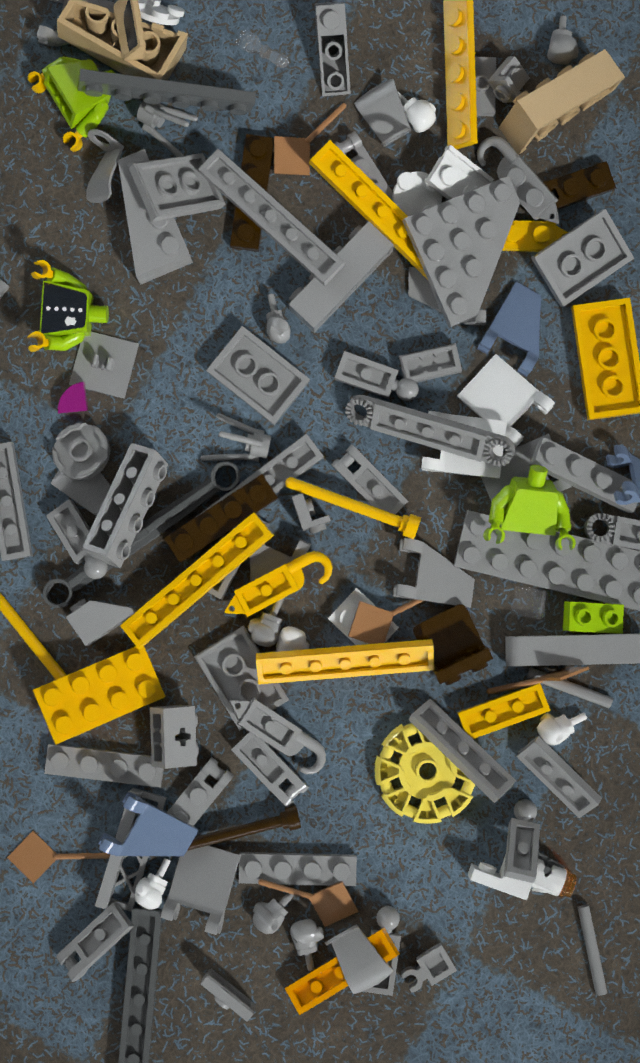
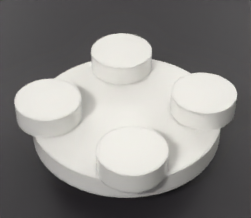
[138,0,185,25]
[392,171,442,217]

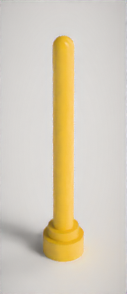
[285,477,421,539]
[0,593,67,680]

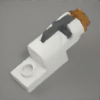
[468,851,577,900]

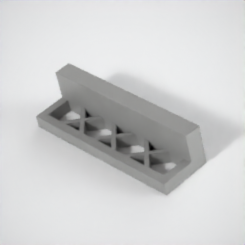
[95,787,167,912]

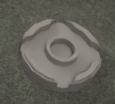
[52,423,111,480]

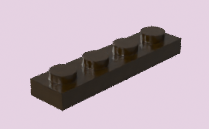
[230,134,274,252]
[164,474,279,563]

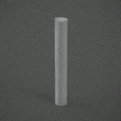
[526,667,613,708]
[577,904,607,996]

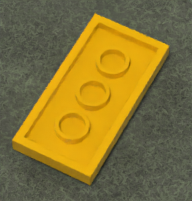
[571,298,640,421]
[32,646,165,745]

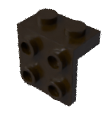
[413,604,493,685]

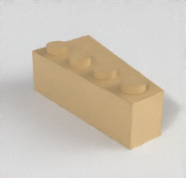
[57,0,188,80]
[499,49,625,155]

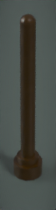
[187,805,301,851]

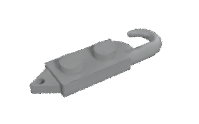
[477,136,559,224]
[229,698,326,774]

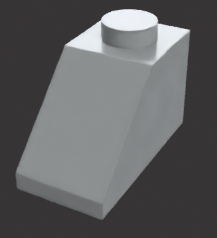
[66,599,137,646]

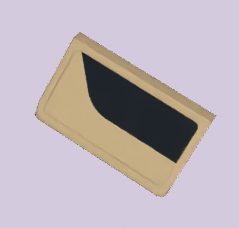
[113,0,146,61]

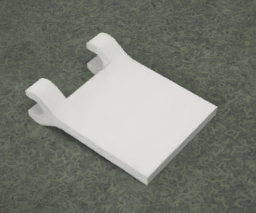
[457,354,555,448]
[421,411,507,479]

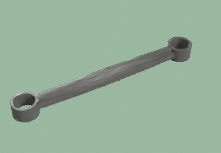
[43,462,241,608]

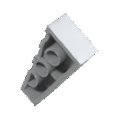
[118,149,193,285]

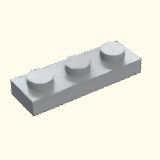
[516,736,602,818]

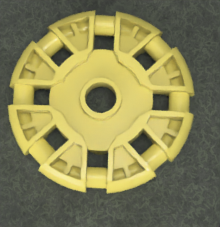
[374,723,475,824]

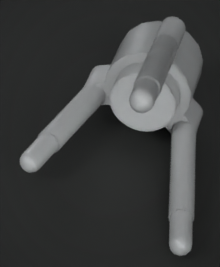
[137,101,198,157]
[200,413,271,462]

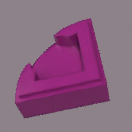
[58,382,88,414]

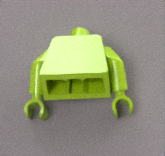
[483,465,576,551]

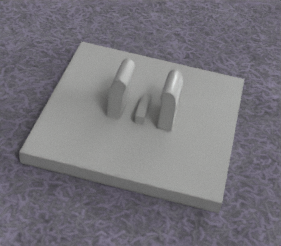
[69,332,139,399]

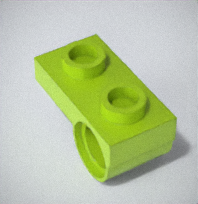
[563,601,624,634]

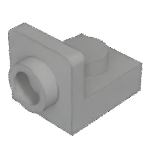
[487,56,530,103]
[292,493,331,534]

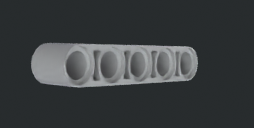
[505,633,640,666]

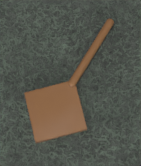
[274,103,346,175]
[348,599,423,644]
[486,667,589,694]
[7,831,110,883]
[258,879,358,927]

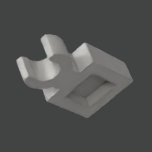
[401,942,457,992]

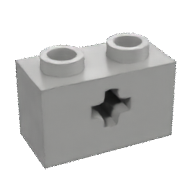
[150,705,199,769]

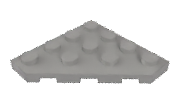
[402,176,520,328]

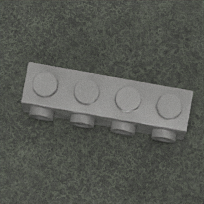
[82,443,168,568]

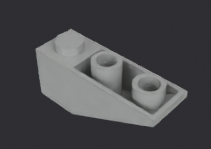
[315,1,351,96]

